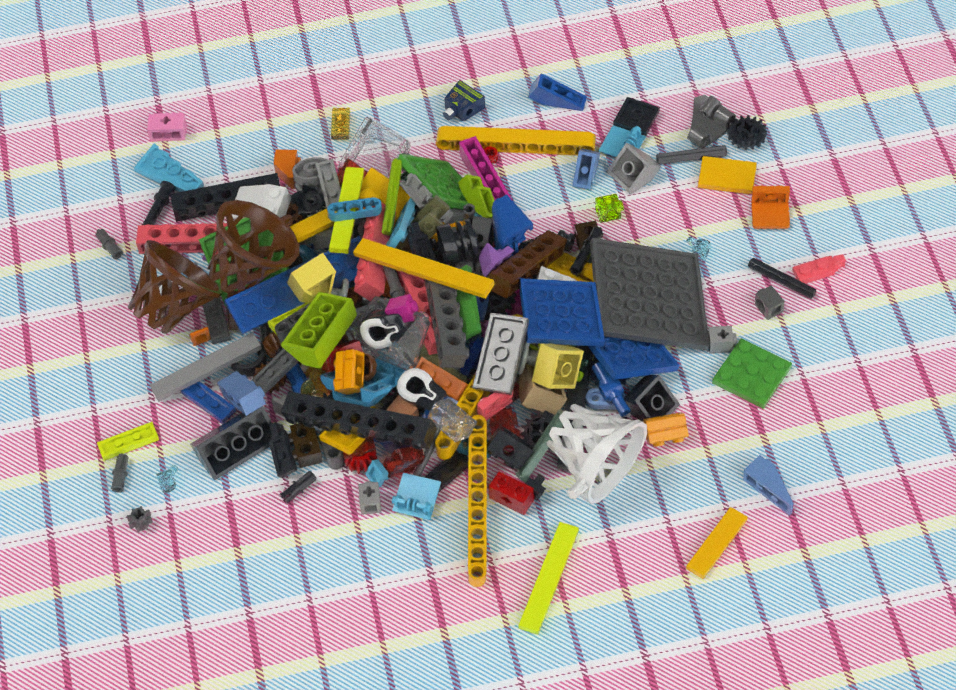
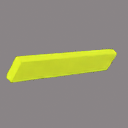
[329,167,364,254]
[518,522,579,635]

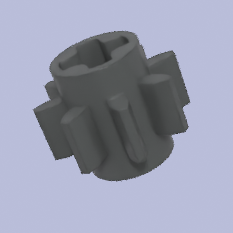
[127,506,153,533]

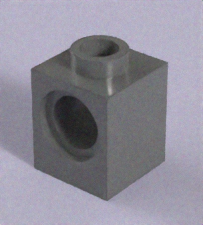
[754,285,785,320]

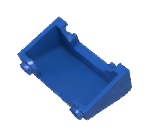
[492,194,533,259]

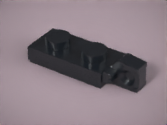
[407,222,437,262]
[268,422,297,478]

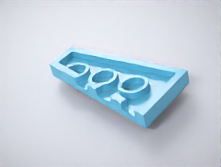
[134,143,204,192]
[386,198,417,248]

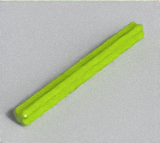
[382,158,402,236]

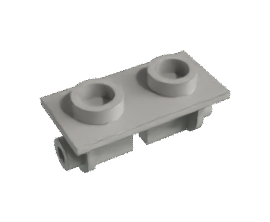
[400,173,433,208]

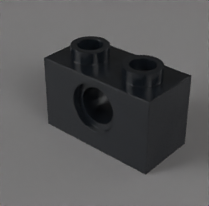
[487,425,533,470]

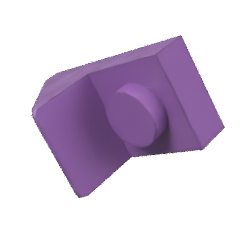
[479,243,514,277]

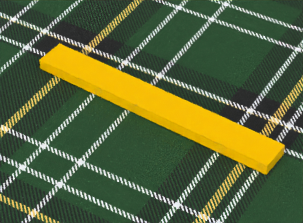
[353,238,495,299]

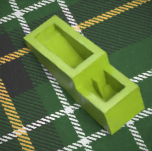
[458,174,495,219]

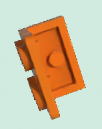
[751,185,790,229]

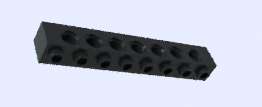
[281,391,437,450]

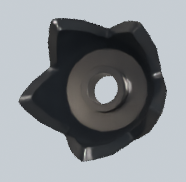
[291,182,324,215]

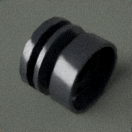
[436,218,478,265]

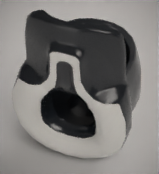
[360,309,409,349]
[397,368,447,412]

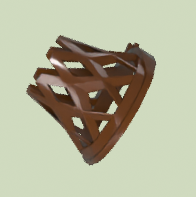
[207,200,299,294]
[128,240,223,334]

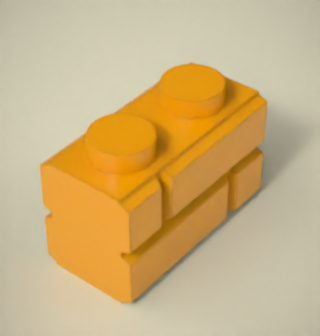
[333,349,365,395]
[643,412,689,447]

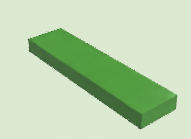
[456,265,482,340]

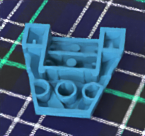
[320,355,417,407]

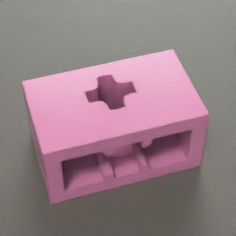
[147,113,187,142]

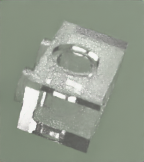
[427,398,477,442]

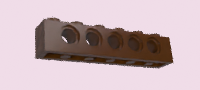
[488,230,567,299]

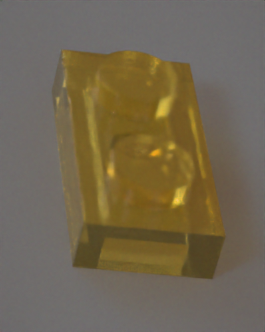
[331,108,351,140]

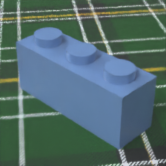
[217,371,266,416]

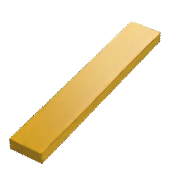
[290,187,380,243]

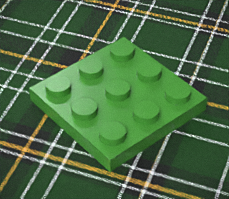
[712,338,792,409]

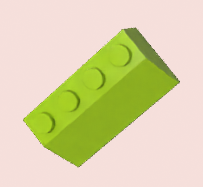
[281,292,357,369]

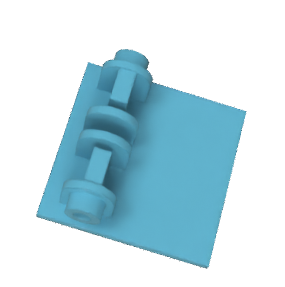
[598,125,646,157]
[392,473,441,520]

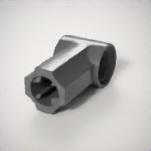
[317,430,345,470]

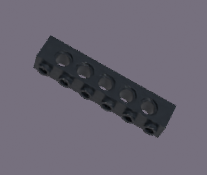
[170,173,280,222]

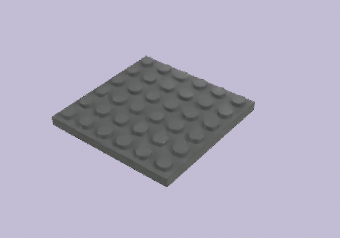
[590,238,710,351]

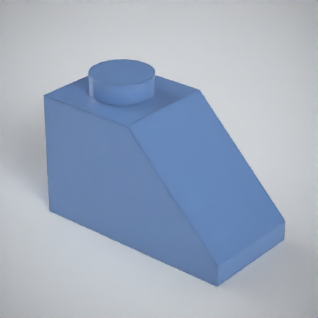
[572,149,600,190]

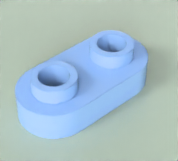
[586,388,625,410]

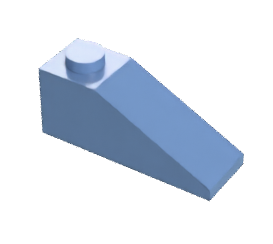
[743,455,794,516]

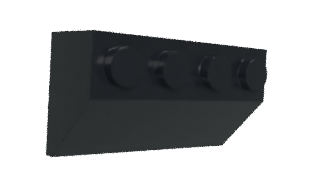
[190,406,273,480]

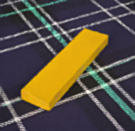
[686,507,748,579]

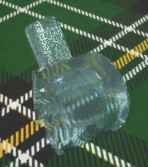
[686,236,712,261]
[156,465,178,493]

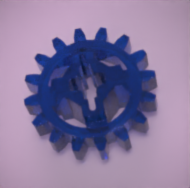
[460,336,484,377]

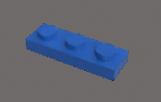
[181,381,236,424]

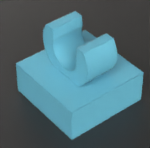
[365,459,392,487]

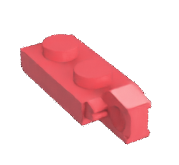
[792,254,846,284]

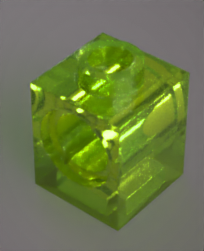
[595,193,624,223]

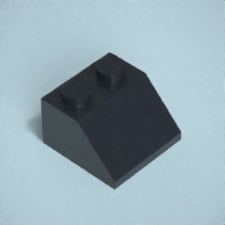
[624,375,680,420]

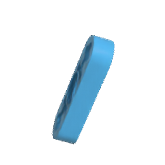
[327,197,382,221]

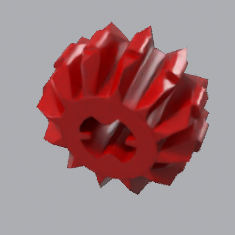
[344,442,377,474]

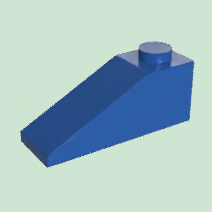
[528,73,587,111]

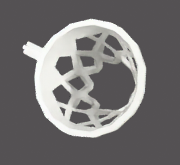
[547,404,647,504]

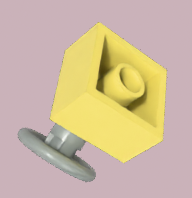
[287,253,349,303]
[517,337,584,389]

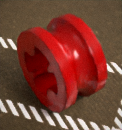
[483,146,498,164]

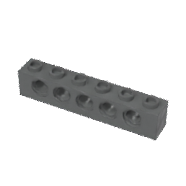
[424,279,469,368]

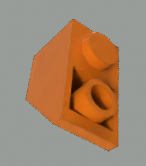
[274,149,301,189]

